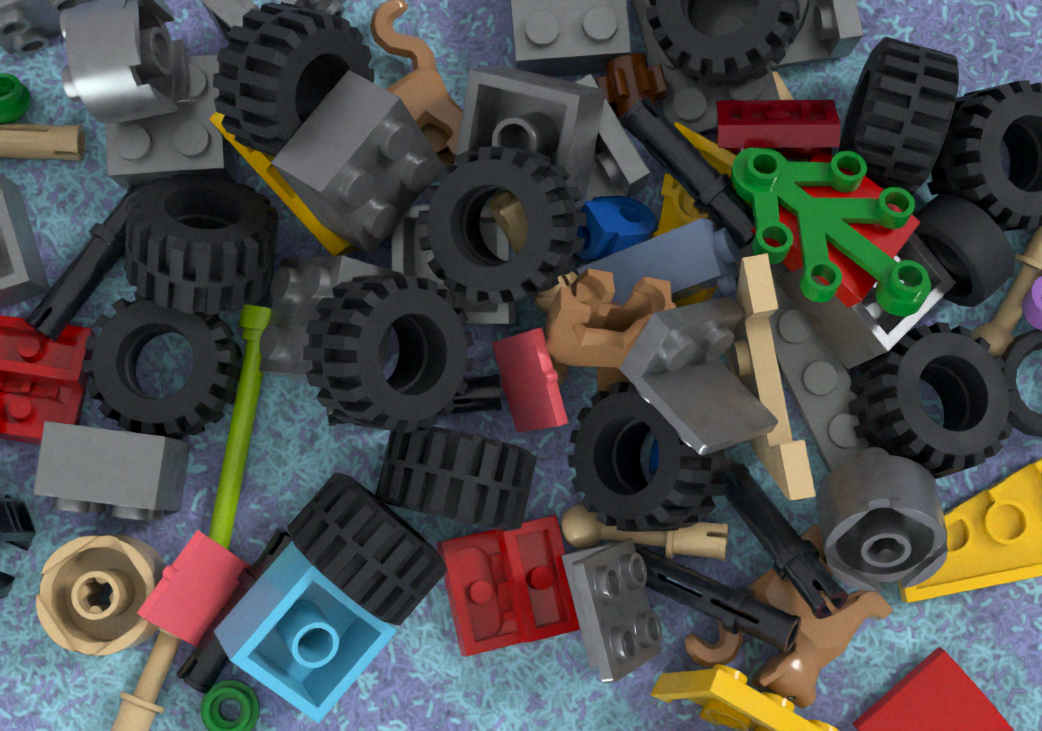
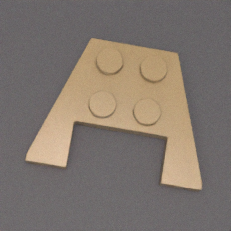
[724,253,816,501]

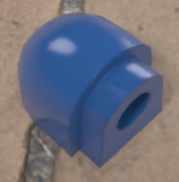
[576,195,657,263]

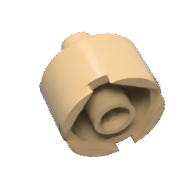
[36,534,167,656]

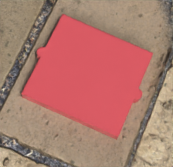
[491,327,569,433]
[137,530,251,647]

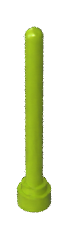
[208,304,271,550]

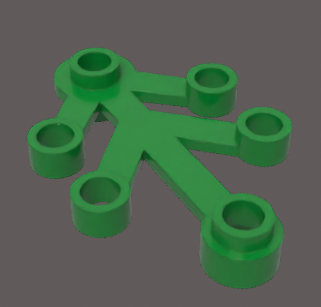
[731,147,931,317]

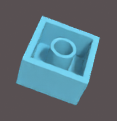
[214,541,397,724]

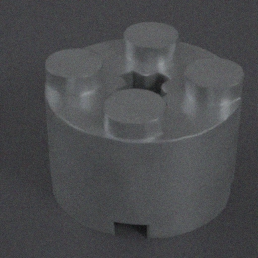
[59,0,189,125]
[816,447,948,591]

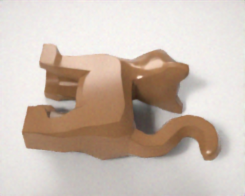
[370,0,463,165]
[543,268,676,392]
[684,523,893,709]

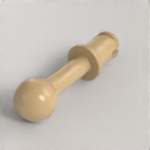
[971,226,1042,357]
[560,503,729,561]
[110,627,182,731]

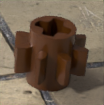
[596,53,667,122]

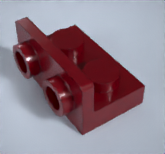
[715,99,841,159]

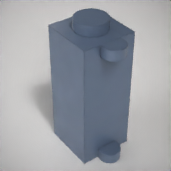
[577,218,740,305]

